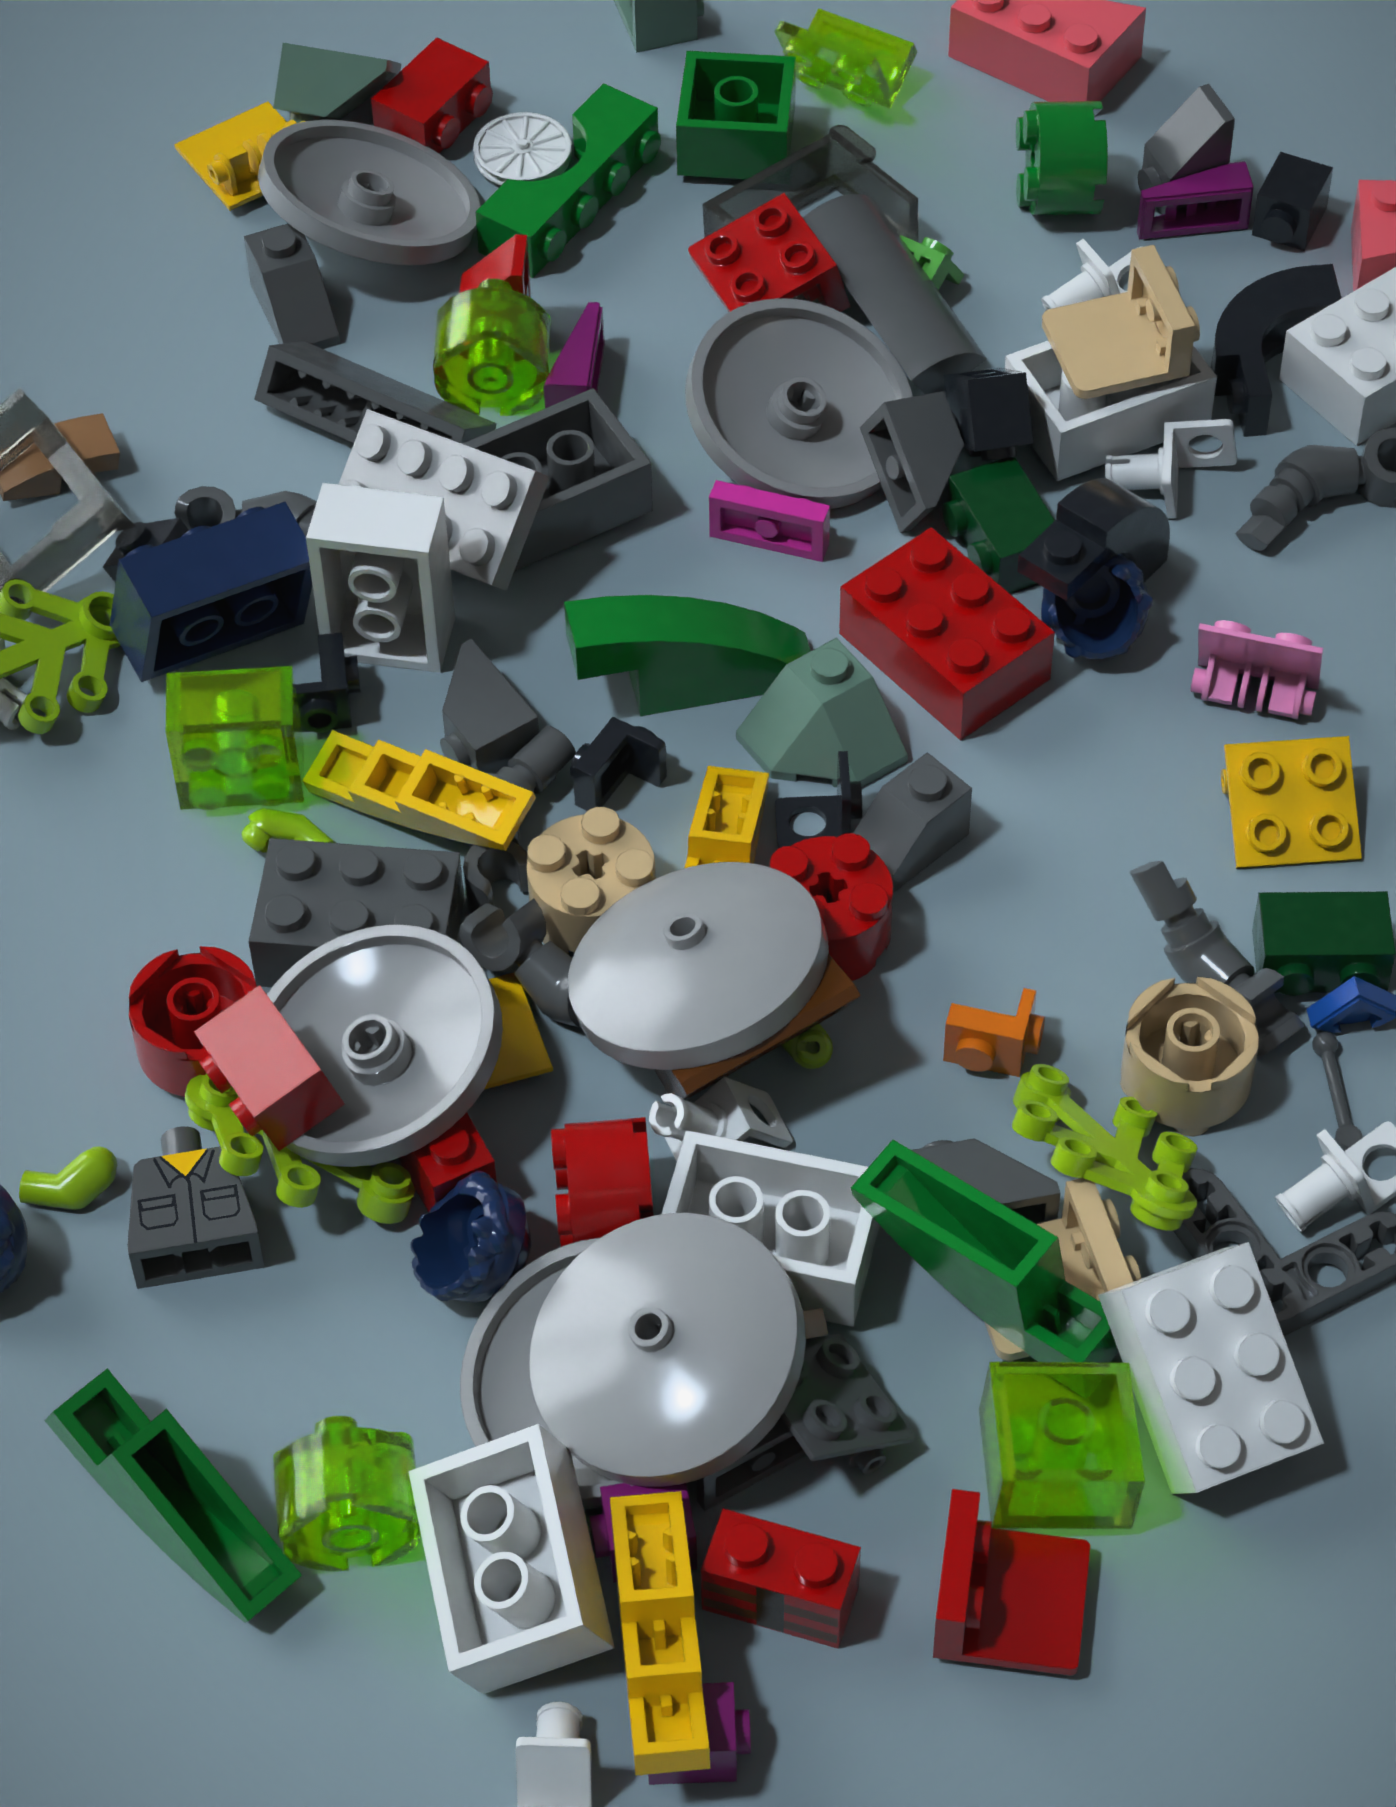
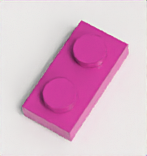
[709,480,830,562]

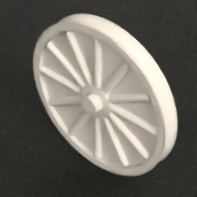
[473,112,572,185]

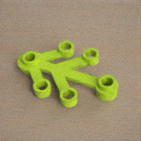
[0,579,121,734]
[1012,1064,1198,1231]
[185,1074,415,1224]

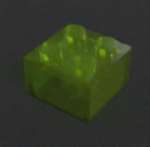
[165,666,304,810]
[979,1362,1145,1529]

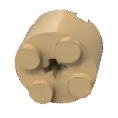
[527,807,656,955]
[1120,977,1259,1137]

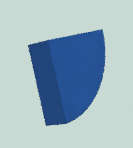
[1306,976,1396,1033]

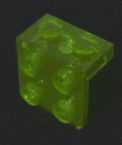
[774,8,918,109]

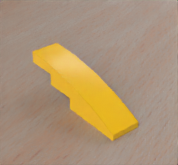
[302,730,536,851]
[684,766,769,868]
[610,1491,710,1776]

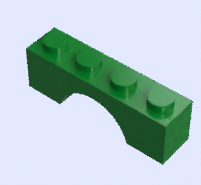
[475,83,661,278]

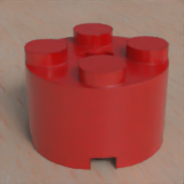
[769,833,893,981]
[129,946,257,1097]
[551,1117,654,1247]

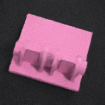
[1190,620,1323,720]

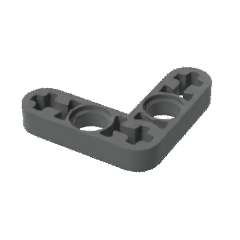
[1173,1168,1396,1336]

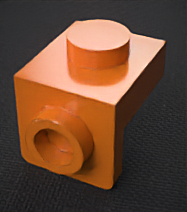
[943,988,1045,1077]

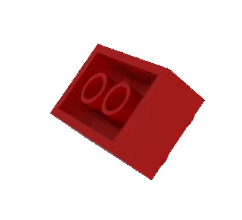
[839,527,1055,741]

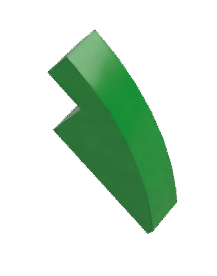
[564,595,811,716]
[851,1139,1119,1393]
[44,1368,302,1623]

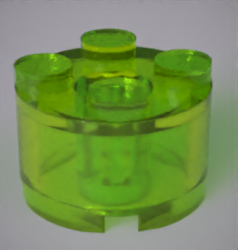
[433,278,552,416]
[273,1416,421,1571]

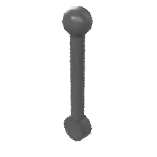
[1312,1032,1362,1151]

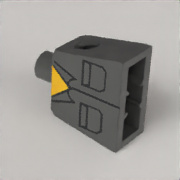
[127,1126,265,1289]

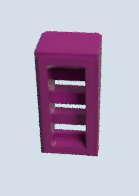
[1137,161,1254,240]
[544,302,605,408]

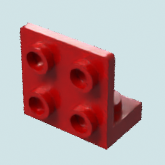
[688,193,851,312]
[933,1489,1090,1676]

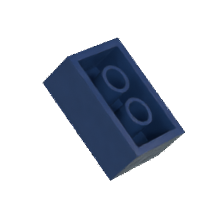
[110,502,312,682]

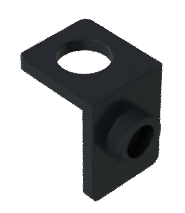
[775,751,862,849]

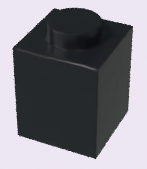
[1252,152,1333,251]

